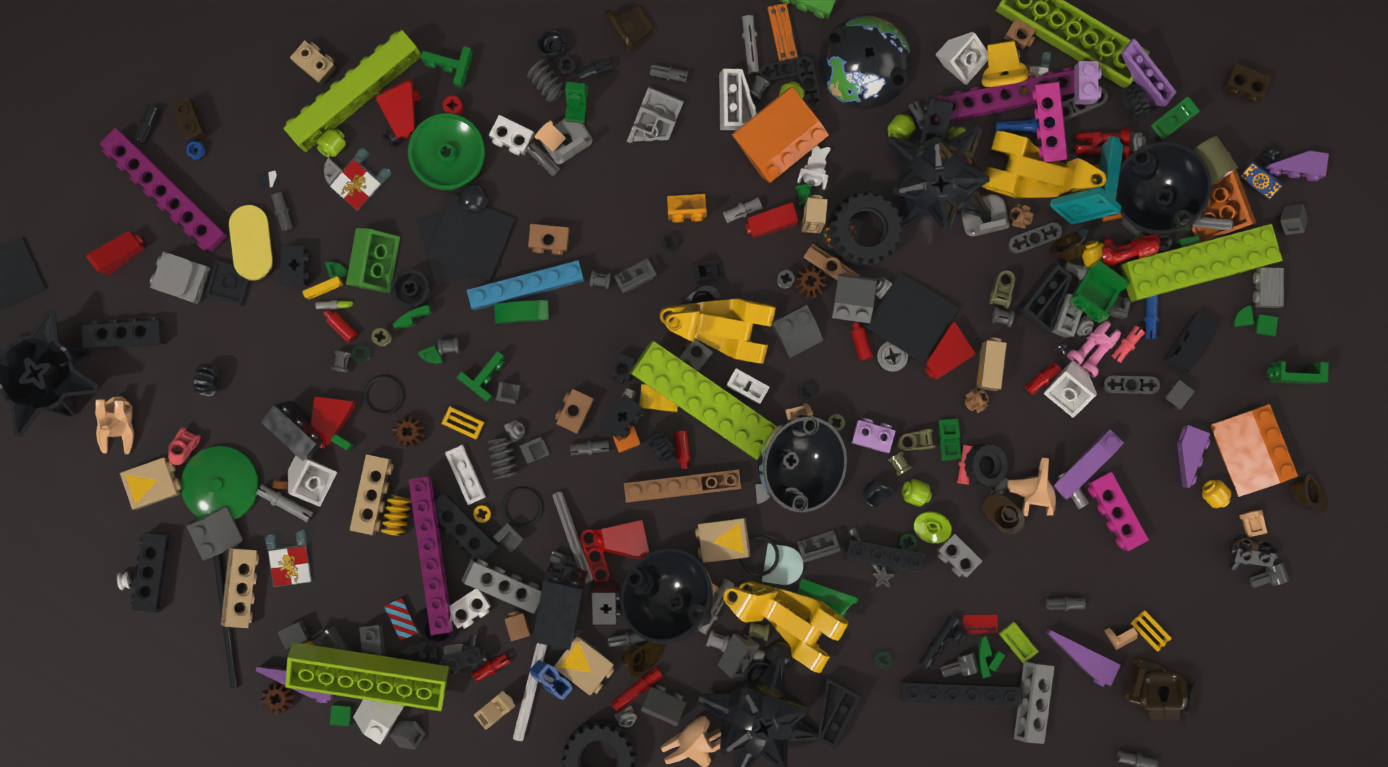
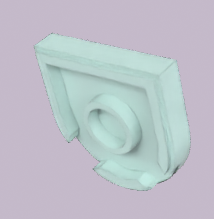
[762,543,803,585]

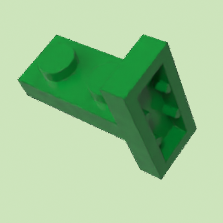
[421,46,473,89]
[565,82,589,124]
[1151,97,1200,141]
[457,351,505,402]

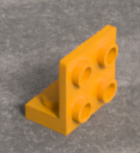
[667,194,707,223]

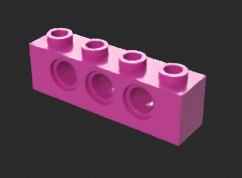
[1032,81,1068,162]
[1088,472,1149,551]

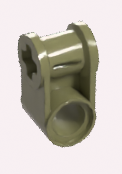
[989,270,1015,309]
[897,429,935,451]

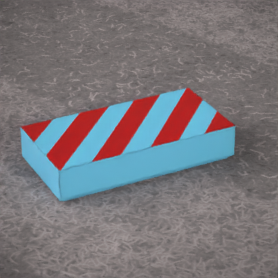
[384,598,419,641]

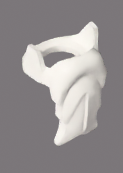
[797,145,830,190]

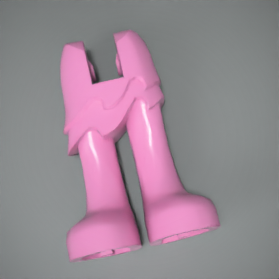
[1067,320,1121,378]

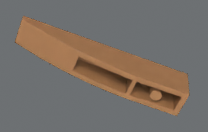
[624,470,741,503]

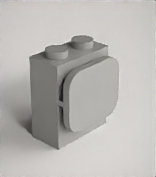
[150,252,211,304]

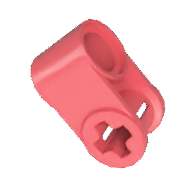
[168,427,201,465]

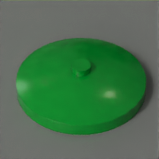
[408,113,485,190]
[181,446,259,520]

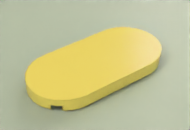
[229,205,273,280]

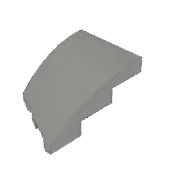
[627,87,684,143]

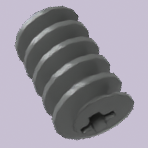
[527,59,566,102]
[487,438,517,479]

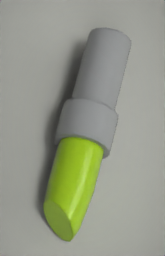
[316,300,353,310]

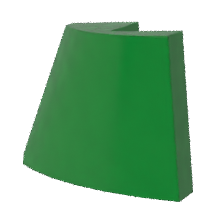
[797,579,859,617]

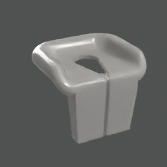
[542,118,592,164]
[961,194,1010,236]

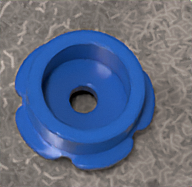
[186,141,205,160]

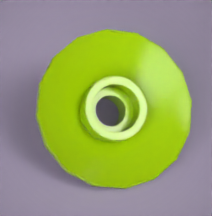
[914,511,952,544]

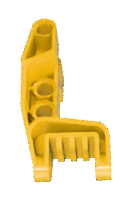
[981,131,1106,198]
[659,298,776,364]
[723,581,849,673]

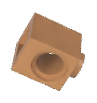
[1003,19,1035,51]
[505,610,531,641]

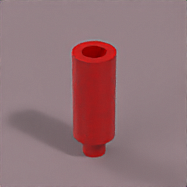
[323,309,358,343]
[851,322,873,361]
[674,430,691,469]

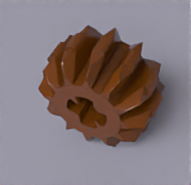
[794,266,827,298]
[392,416,425,448]
[260,682,295,715]

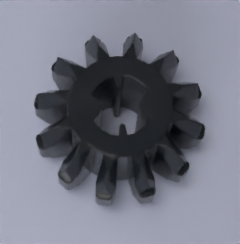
[193,363,220,396]

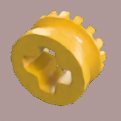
[473,505,491,523]

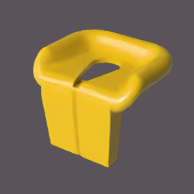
[982,40,1028,87]

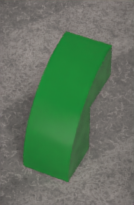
[494,300,549,324]

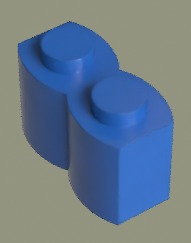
[529,660,572,700]

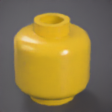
[1082,240,1105,267]
[1202,480,1231,508]

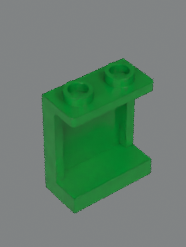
[1069,260,1129,323]
[1267,361,1328,384]

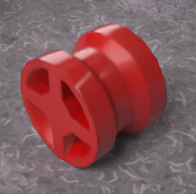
[443,96,463,115]

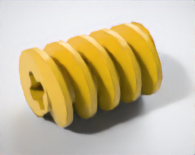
[381,495,412,536]

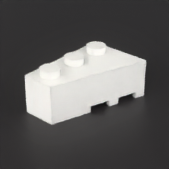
[719,69,757,130]

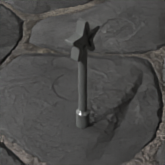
[848,527,894,588]

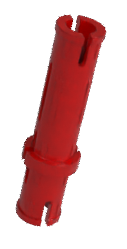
[611,667,664,712]

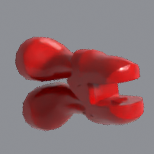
[1074,128,1130,163]
[1102,235,1160,266]

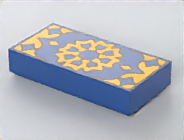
[1240,161,1283,200]

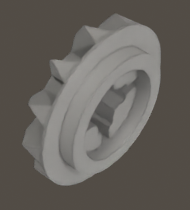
[877,342,908,372]

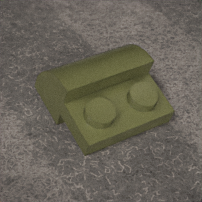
[1193,136,1238,186]

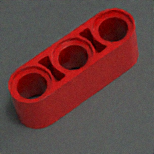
[580,529,610,582]

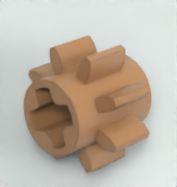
[1009,204,1034,229]
[965,388,989,413]

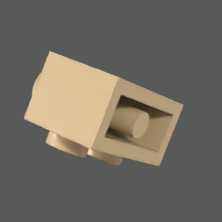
[290,40,337,86]

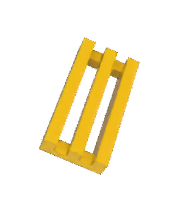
[302,276,343,300]
[441,406,485,440]
[1130,610,1172,652]

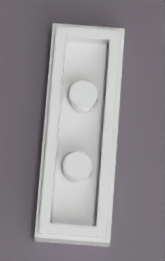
[445,445,486,505]

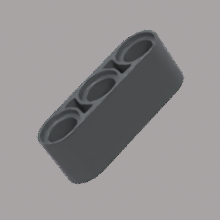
[1054,88,1108,122]

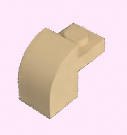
[474,691,515,730]

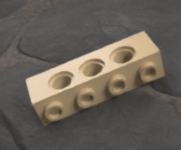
[801,195,827,234]
[350,455,393,535]
[221,548,259,628]

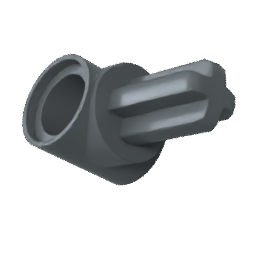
[1249,562,1290,588]
[940,652,980,677]

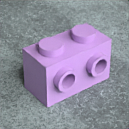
[1074,61,1101,104]
[851,418,895,453]

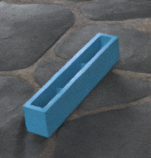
[467,261,584,311]

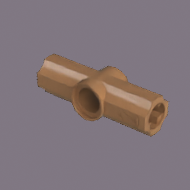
[803,244,860,280]

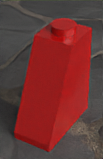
[375,78,416,139]
[745,202,798,239]
[86,231,145,276]
[924,322,976,380]
[311,397,356,448]
[593,520,649,560]

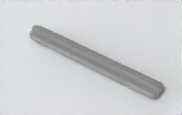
[553,491,593,583]

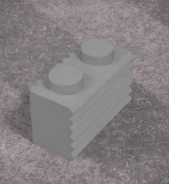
[1253,267,1284,308]

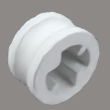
[117,571,132,590]

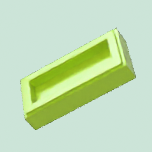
[998,621,1039,664]

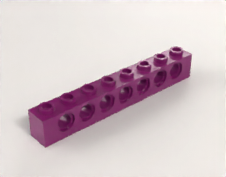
[930,67,1074,123]
[100,128,228,252]
[409,477,453,635]

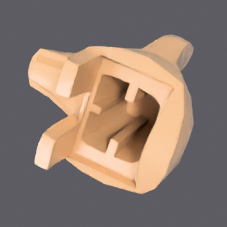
[95,395,134,454]
[1007,457,1056,516]
[661,716,721,767]

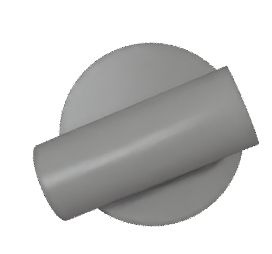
[1128,132,1146,153]
[875,277,892,300]
[1076,314,1094,336]
[504,420,525,443]
[614,705,637,727]

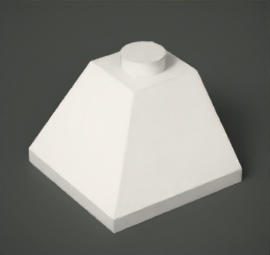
[936,32,988,85]
[1044,360,1097,418]
[288,455,337,507]
[353,699,404,744]

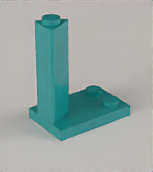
[1050,136,1123,225]

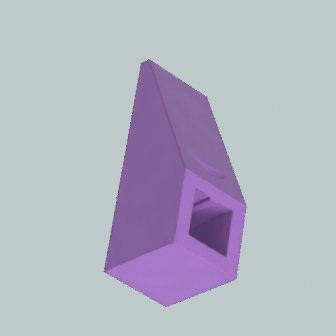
[1263,151,1329,181]
[1177,425,1210,488]

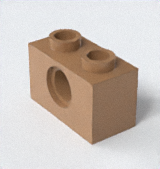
[528,224,570,255]
[555,389,594,434]

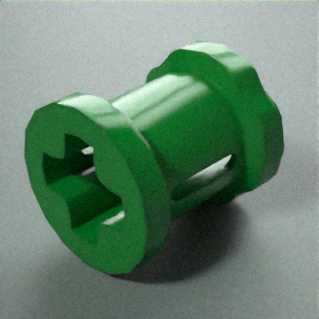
[795,184,812,206]

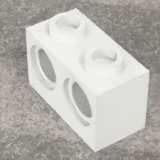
[489,115,535,156]
[726,369,770,405]
[450,589,492,629]

